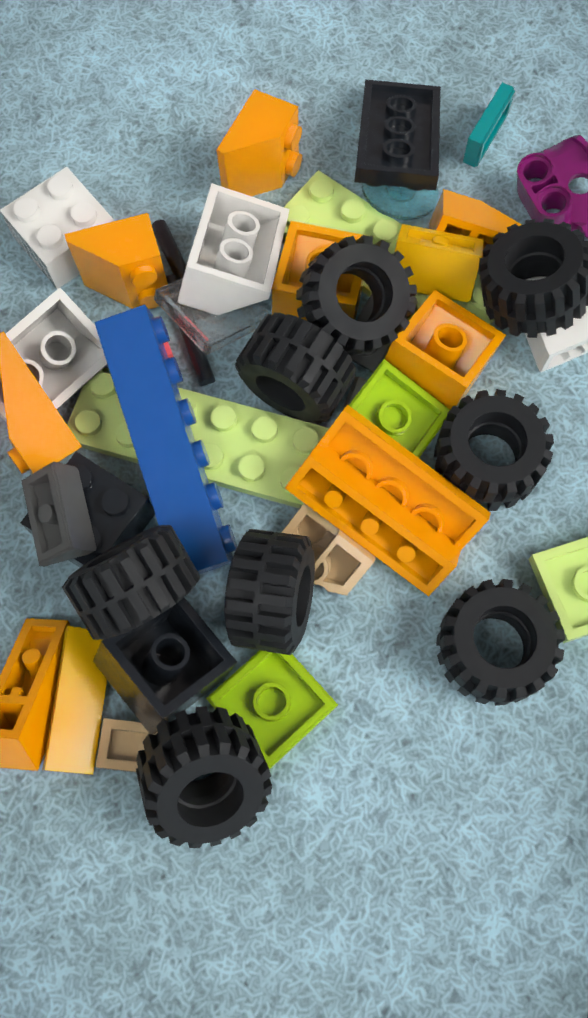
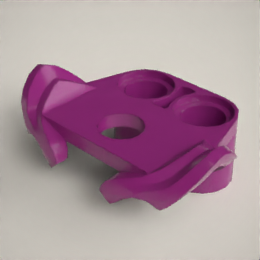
[517,135,588,238]

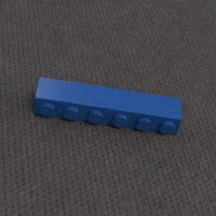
[94,304,237,574]

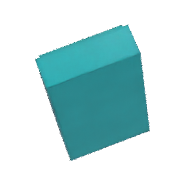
[463,82,515,167]

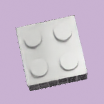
[0,167,114,289]

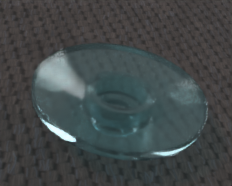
[362,183,439,220]

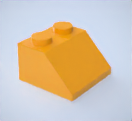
[216,89,302,196]
[64,213,170,309]
[272,221,367,321]
[385,290,506,410]

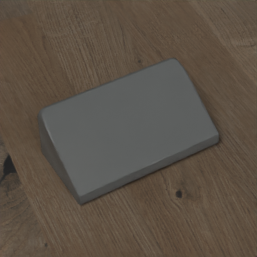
[21,462,97,567]

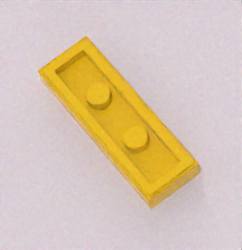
[42,626,107,775]

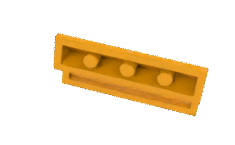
[285,404,491,597]

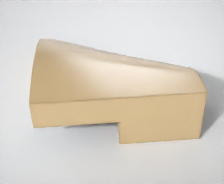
[281,503,376,596]

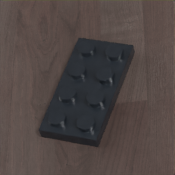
[354,79,441,191]

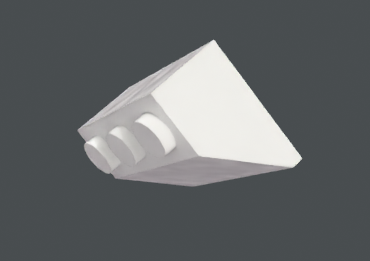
[177,183,290,315]
[0,287,107,422]

